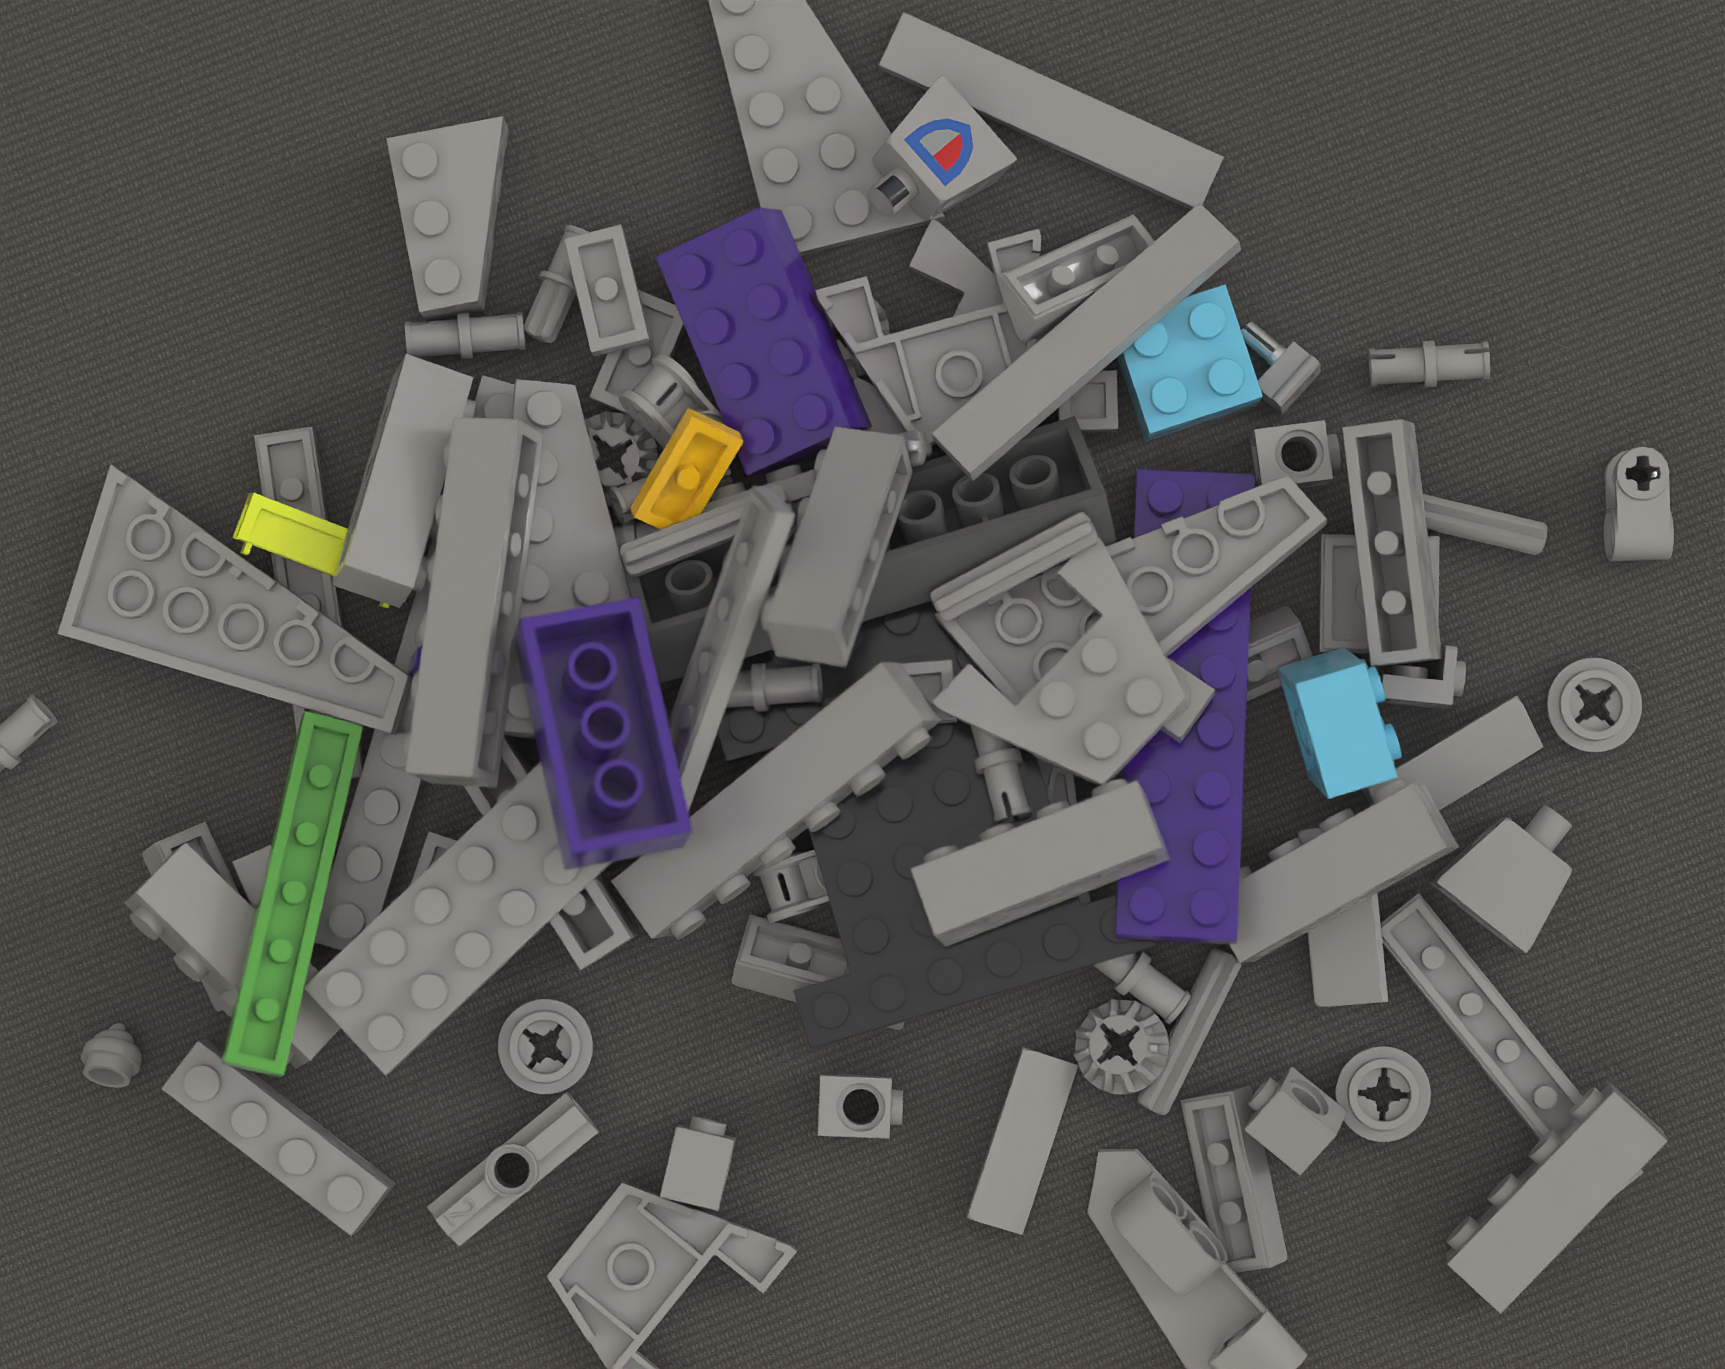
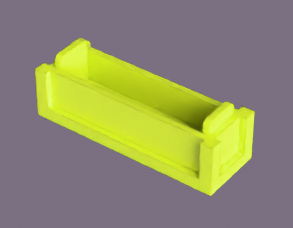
[232,493,406,609]

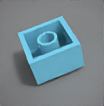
[1117,284,1263,442]
[1276,647,1402,799]

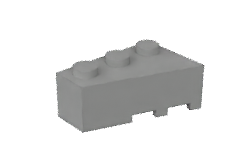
[386,116,509,321]

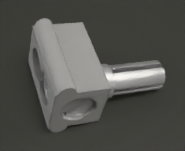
[1241,322,1321,415]

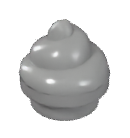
[81,1023,142,1088]

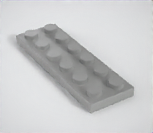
[304,762,613,1076]

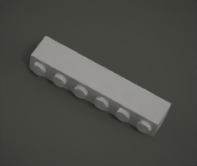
[403,417,544,788]
[611,662,942,940]

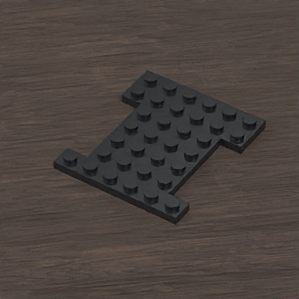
[718,573,1156,1049]

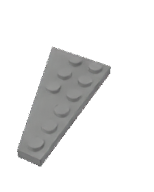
[708,0,945,256]
[504,379,631,738]
[58,464,413,735]
[934,475,1327,705]

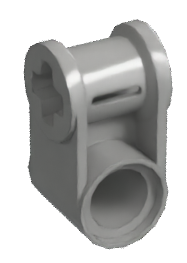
[619,353,725,449]
[1604,447,1674,562]
[752,849,830,924]

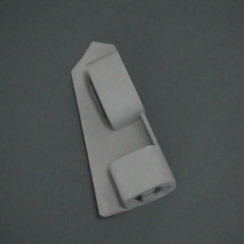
[1087,1149,1308,1369]

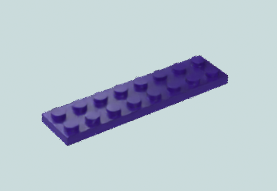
[1116,469,1255,944]

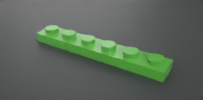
[221,711,363,1077]

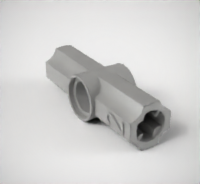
[427,1092,600,1247]

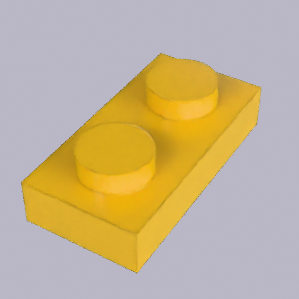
[630,408,744,529]

